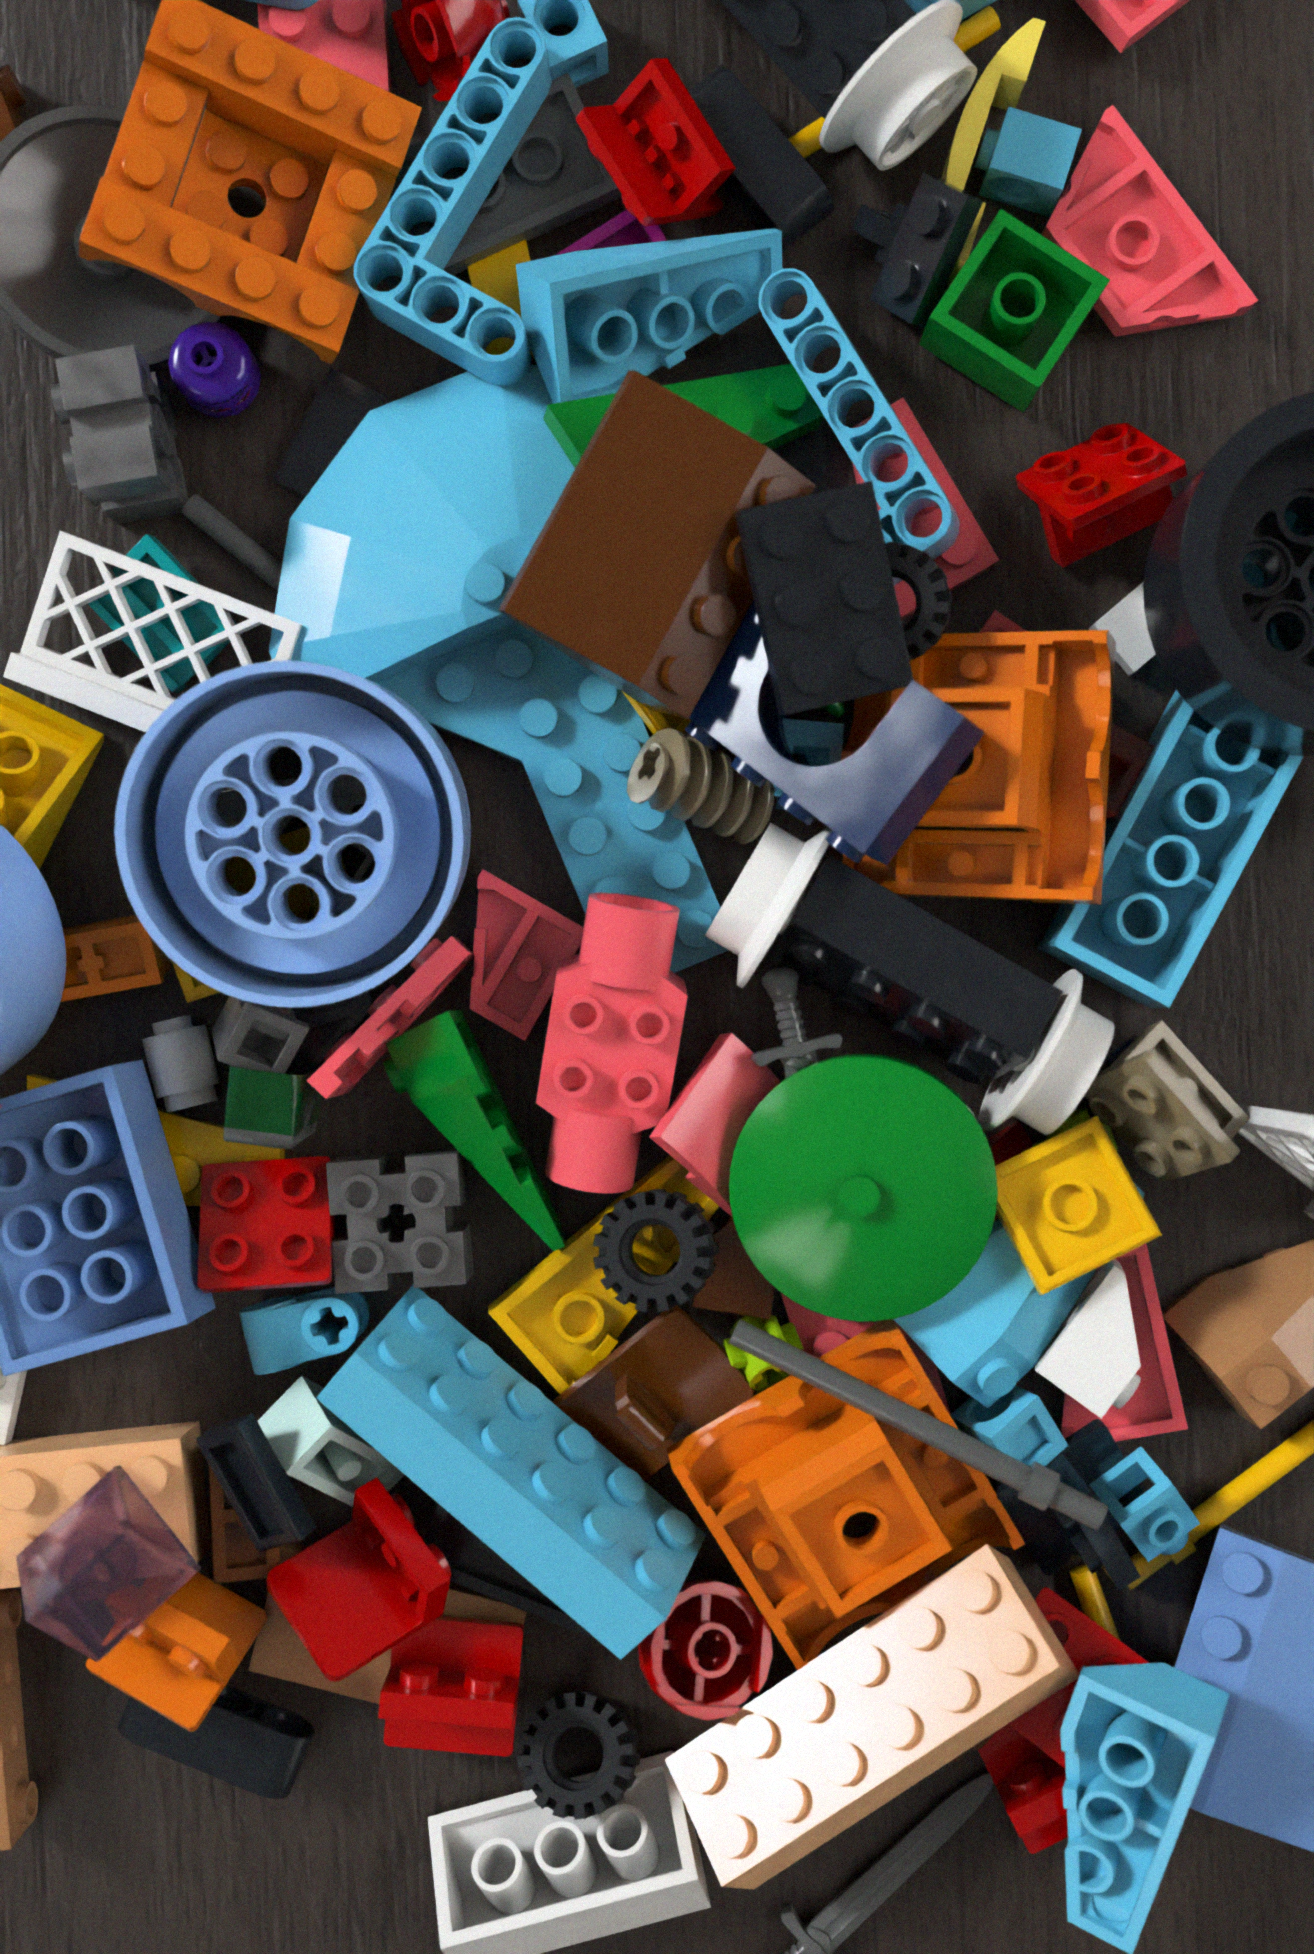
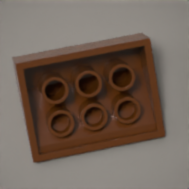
[498,370,816,720]

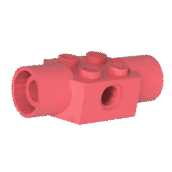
[536,892,688,1194]

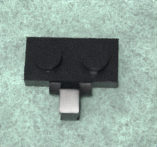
[851,172,983,327]

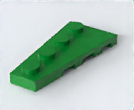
[543,364,824,468]

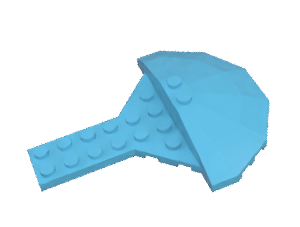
[269,364,728,973]

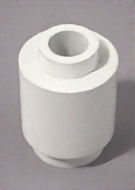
[142,1015,220,1113]

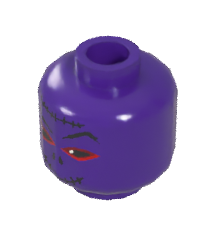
[168,321,261,418]

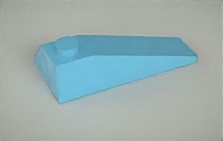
[516,228,782,404]
[894,1181,1145,1408]
[1060,1663,1230,1954]

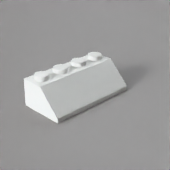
[428,1751,711,1954]

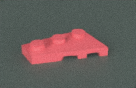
[851,397,999,621]

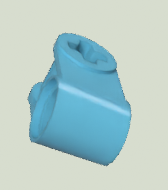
[238,1286,370,1375]

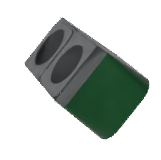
[223,1063,324,1149]

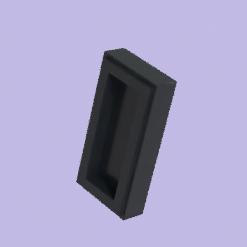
[196,1413,316,1552]

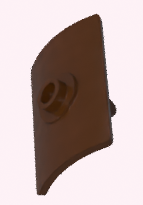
[551,1306,757,1482]

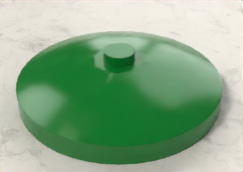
[729,1054,998,1322]

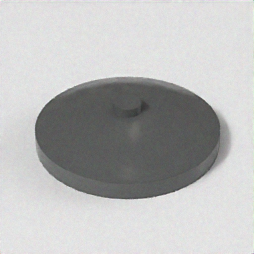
[0,104,231,371]

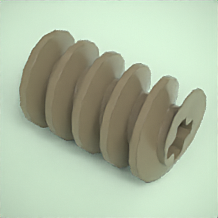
[627,728,775,844]

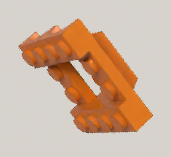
[78,0,422,365]
[841,630,1116,905]
[666,1319,1025,1670]

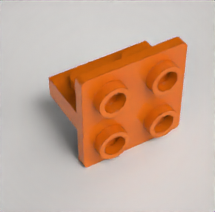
[86,1569,267,1732]

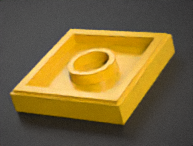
[995,1116,1162,1296]

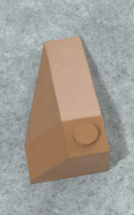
[1162,1239,1314,1429]

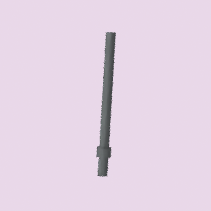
[729,1319,1108,1531]

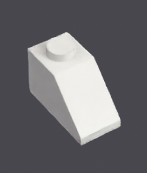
[1035,1259,1141,1419]

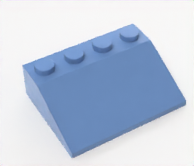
[0,1060,216,1377]
[1174,1524,1314,1852]

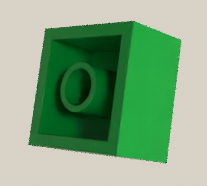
[919,209,1110,413]

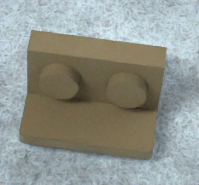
[1084,1020,1250,1182]

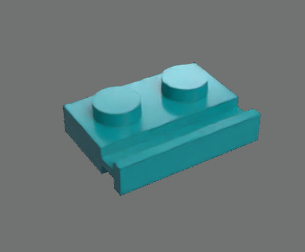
[88,534,238,693]

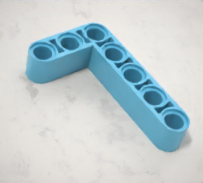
[354,17,552,386]
[759,268,960,586]

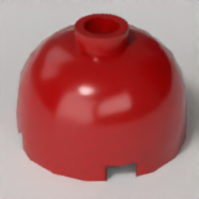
[392,0,510,102]
[638,1579,773,1721]

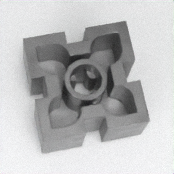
[51,344,189,524]
[326,1148,474,1294]

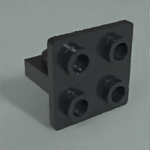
[993,1419,1144,1591]

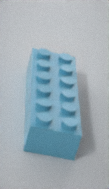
[316,1284,706,1660]

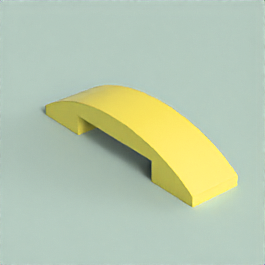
[941,17,1046,286]

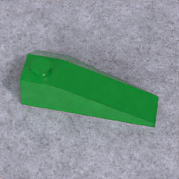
[383,1010,568,1252]

